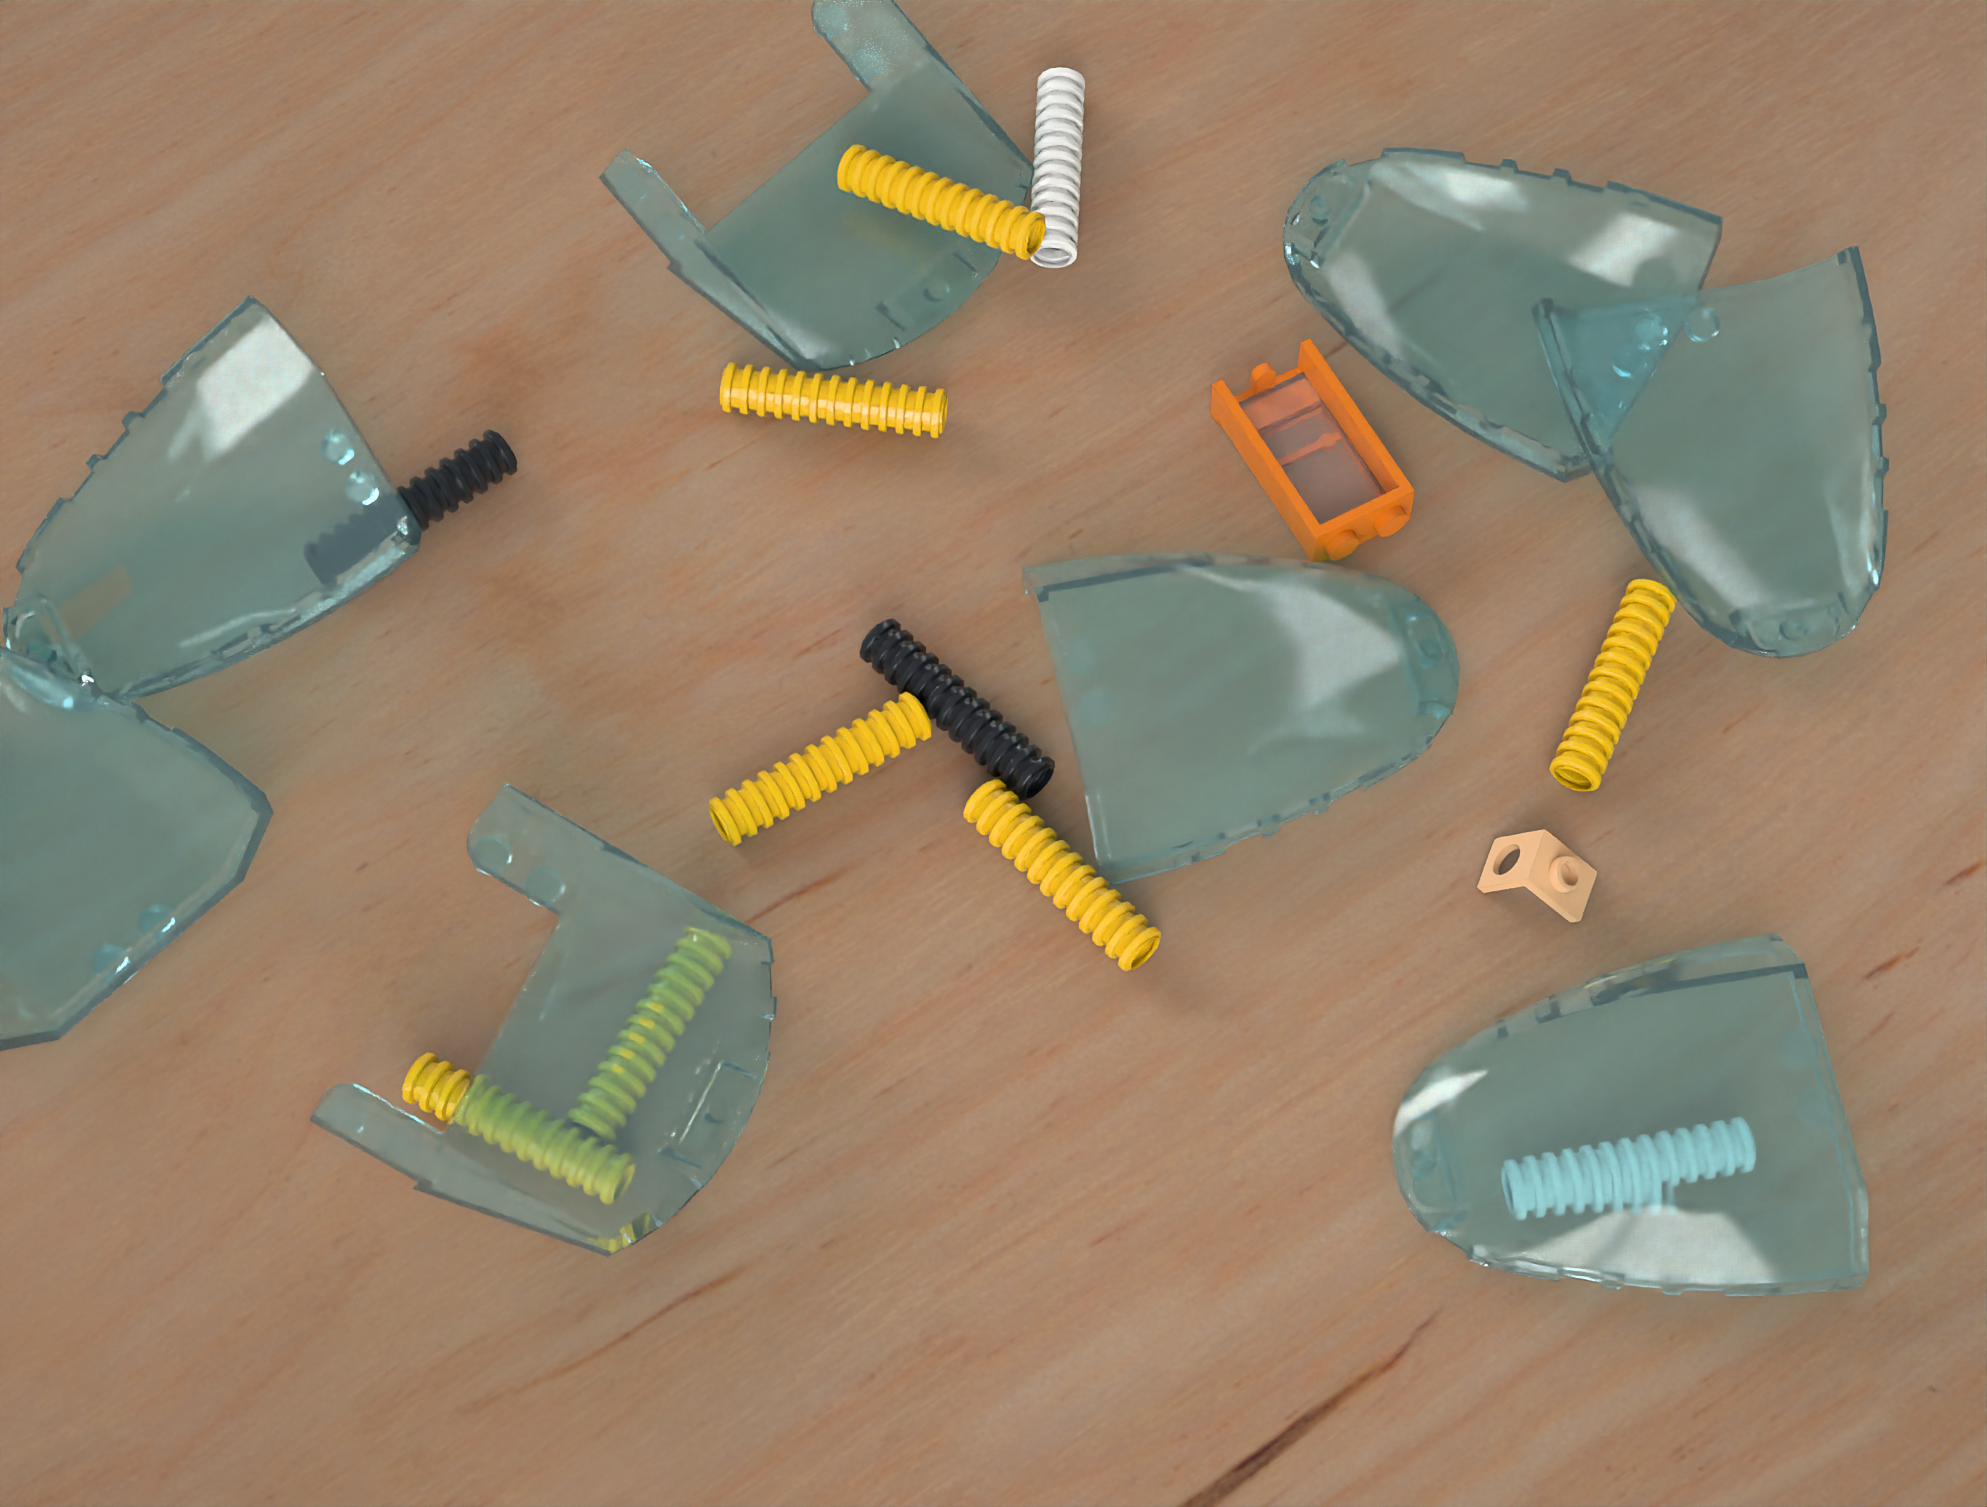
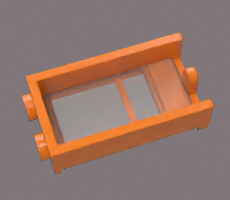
[1210,338,1415,567]

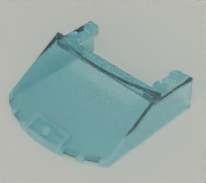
[599,0,1035,372]
[308,783,777,1257]

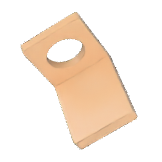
[1477,829,1597,923]

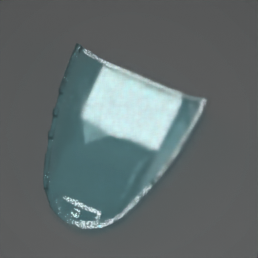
[1283,148,1723,483]
[1531,246,1889,659]
[3,295,422,709]
[1022,551,1460,886]
[0,646,274,1051]
[1391,933,1869,1296]

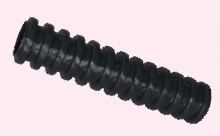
[305,429,517,589]
[859,618,1055,801]

